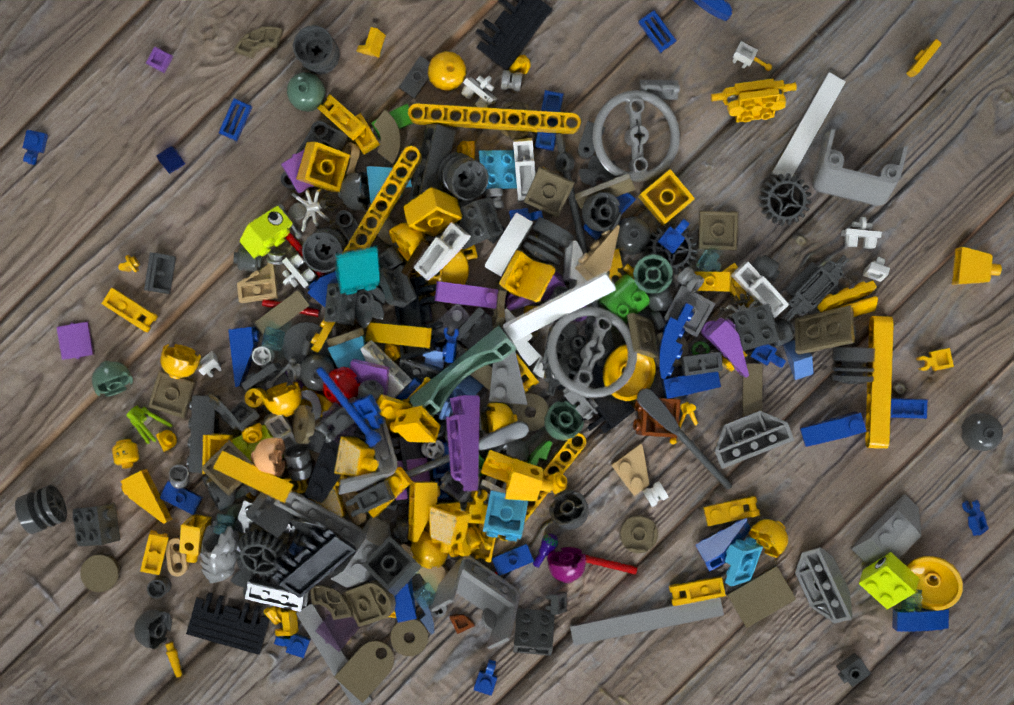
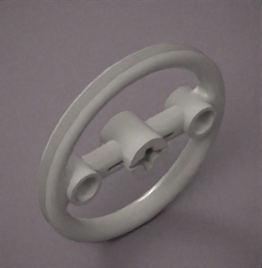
[593,90,680,182]
[547,307,637,398]

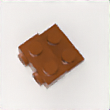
[633,397,681,438]

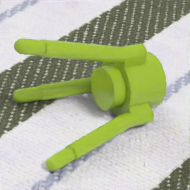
[126,405,172,444]

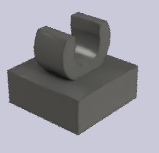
[545,591,567,615]

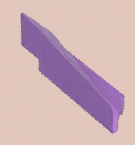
[446,395,480,491]

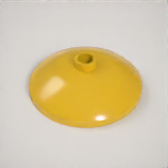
[414,241,469,296]
[603,344,656,401]
[907,556,963,611]

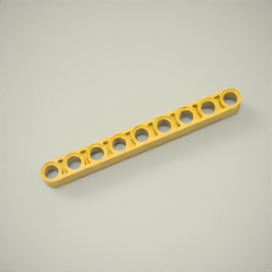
[408,104,581,134]

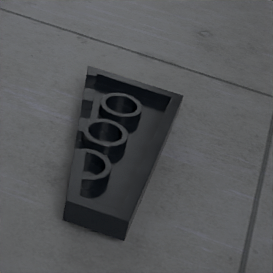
[304,423,366,503]

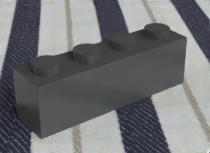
[409,124,456,200]
[187,395,220,473]

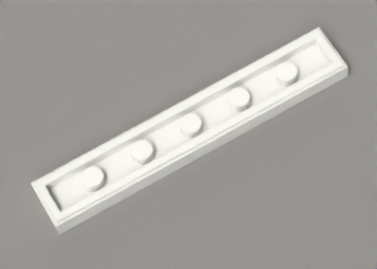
[771,72,846,179]
[503,272,616,342]

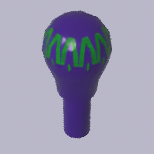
[533,533,559,568]

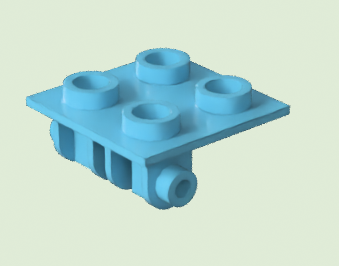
[478,150,517,190]

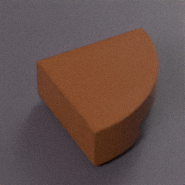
[449,614,475,634]

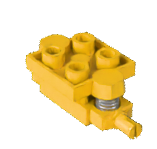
[711,79,797,122]

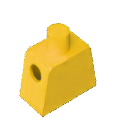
[952,247,1002,285]
[390,406,440,443]
[505,459,553,501]
[179,514,212,563]

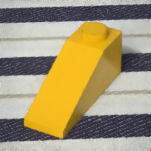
[121,469,172,524]
[408,481,440,542]

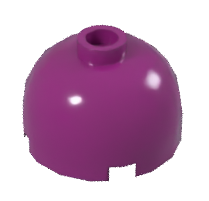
[547,547,586,583]

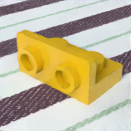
[481,450,514,483]

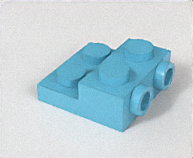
[483,491,528,541]
[725,537,763,586]

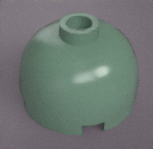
[287,72,326,112]
[633,254,673,293]
[92,361,133,397]
[544,401,584,441]

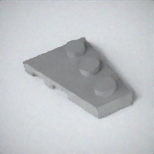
[489,351,528,405]

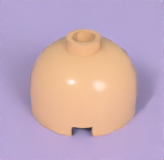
[251,437,286,476]

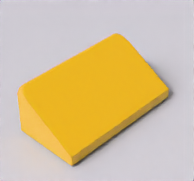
[835,296,878,317]

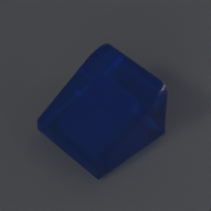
[156,146,186,174]

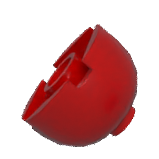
[323,367,361,406]

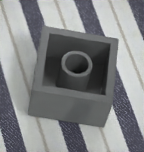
[362,536,422,596]

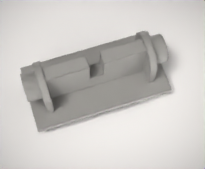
[640,80,680,100]
[563,388,598,420]

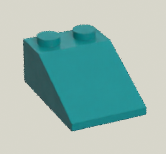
[335,247,380,295]

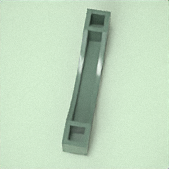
[409,325,517,417]

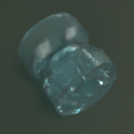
[213,513,236,535]

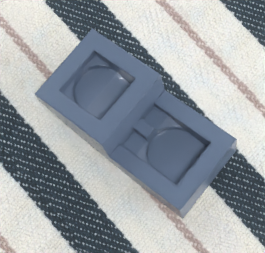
[414,592,435,635]

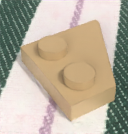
[237,263,278,304]
[611,443,650,496]

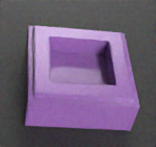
[146,46,173,74]

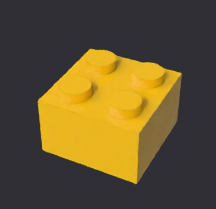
[296,142,350,192]
[638,169,695,226]
[403,187,462,237]

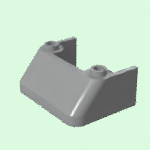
[812,129,908,206]
[322,409,397,495]
[431,556,520,649]

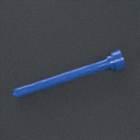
[316,367,383,448]

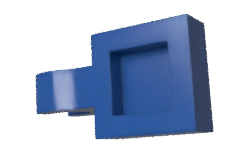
[22,130,48,165]
[509,208,543,221]
[658,219,690,254]
[442,327,459,363]
[750,344,786,368]
[353,394,384,430]
[962,500,989,536]
[274,634,311,658]
[474,659,498,696]

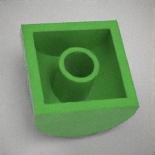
[597,274,650,324]

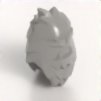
[200,520,239,583]

